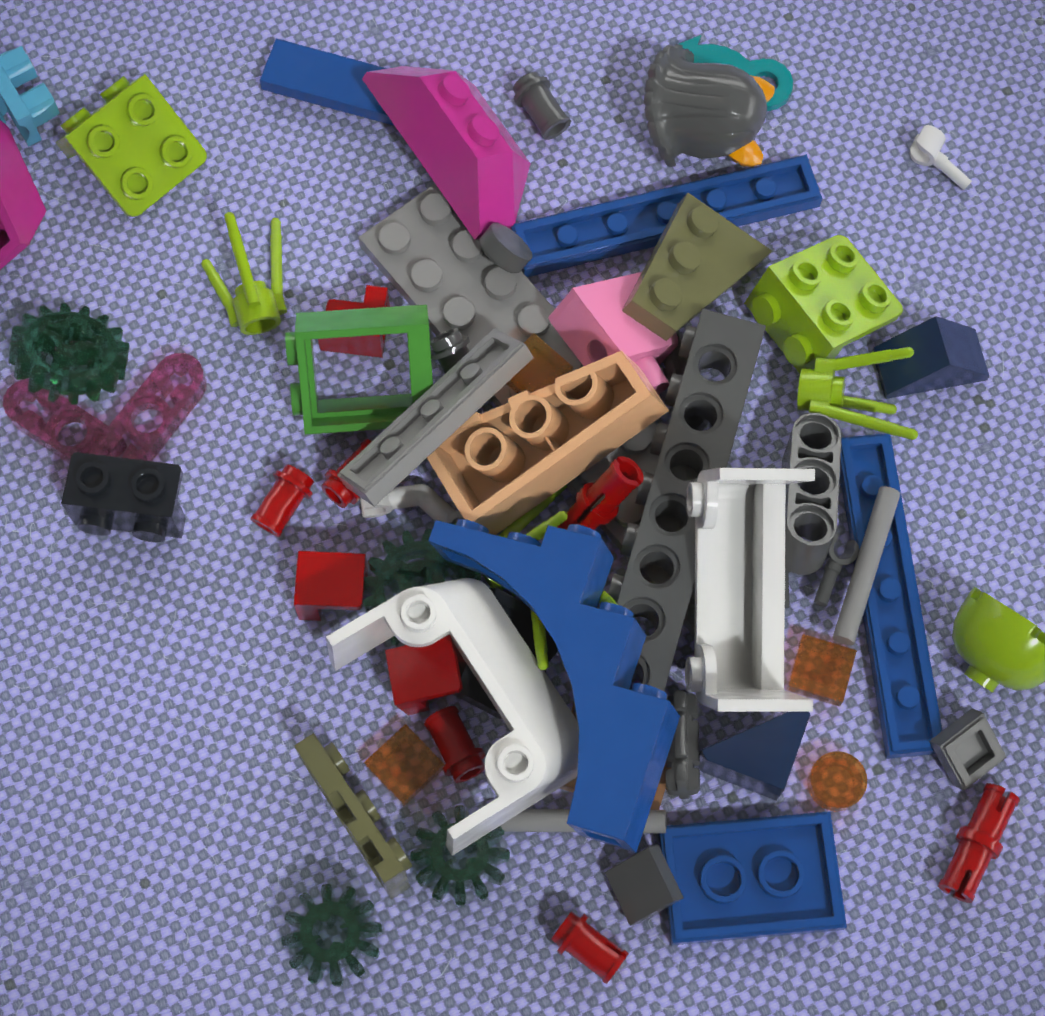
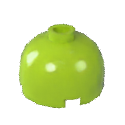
[952,587,1045,693]

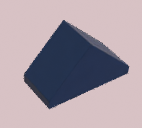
[872,316,989,399]
[698,712,810,801]

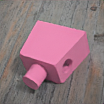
[548,272,678,395]

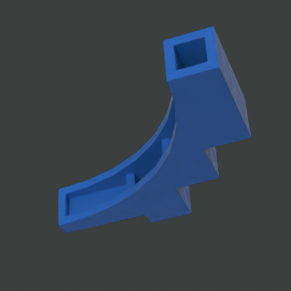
[428,519,680,853]

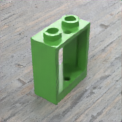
[285,304,433,435]

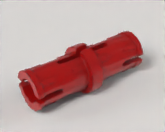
[557,456,644,530]
[938,783,1020,903]

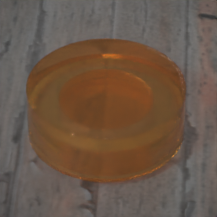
[807,751,867,812]

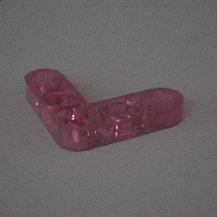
[3,353,207,464]

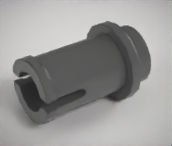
[513,72,571,140]
[430,328,470,373]

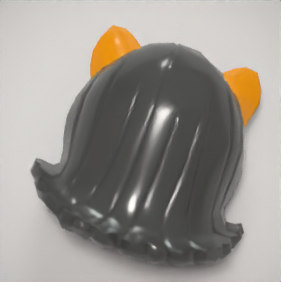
[644,44,775,167]

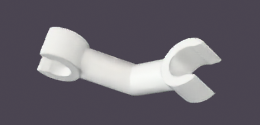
[360,484,464,525]

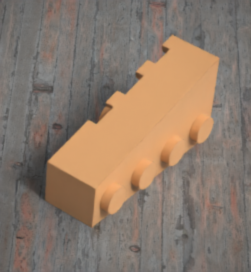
[427,350,669,535]

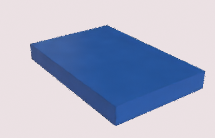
[658,811,847,946]

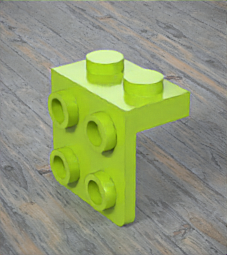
[55,74,207,217]
[744,235,903,374]

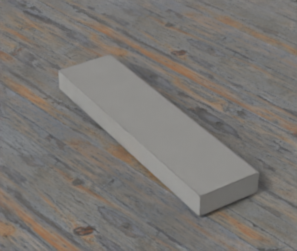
[337,329,534,507]

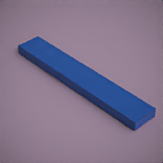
[511,154,823,277]
[840,434,943,759]

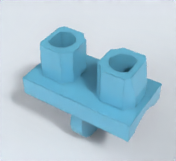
[0,46,60,147]

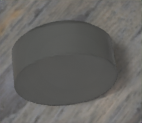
[480,223,533,273]

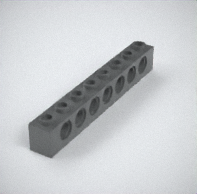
[574,309,766,713]

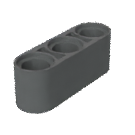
[782,413,841,575]

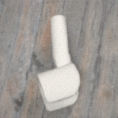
[910,125,972,191]

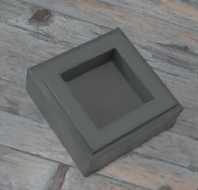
[929,708,1007,791]
[605,845,684,926]

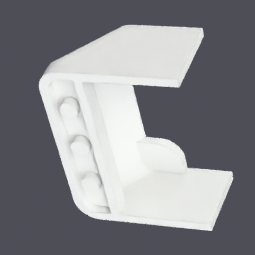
[685,468,815,712]
[326,578,579,856]

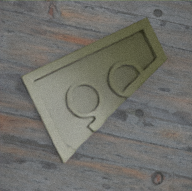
[622,193,773,341]
[294,733,413,900]

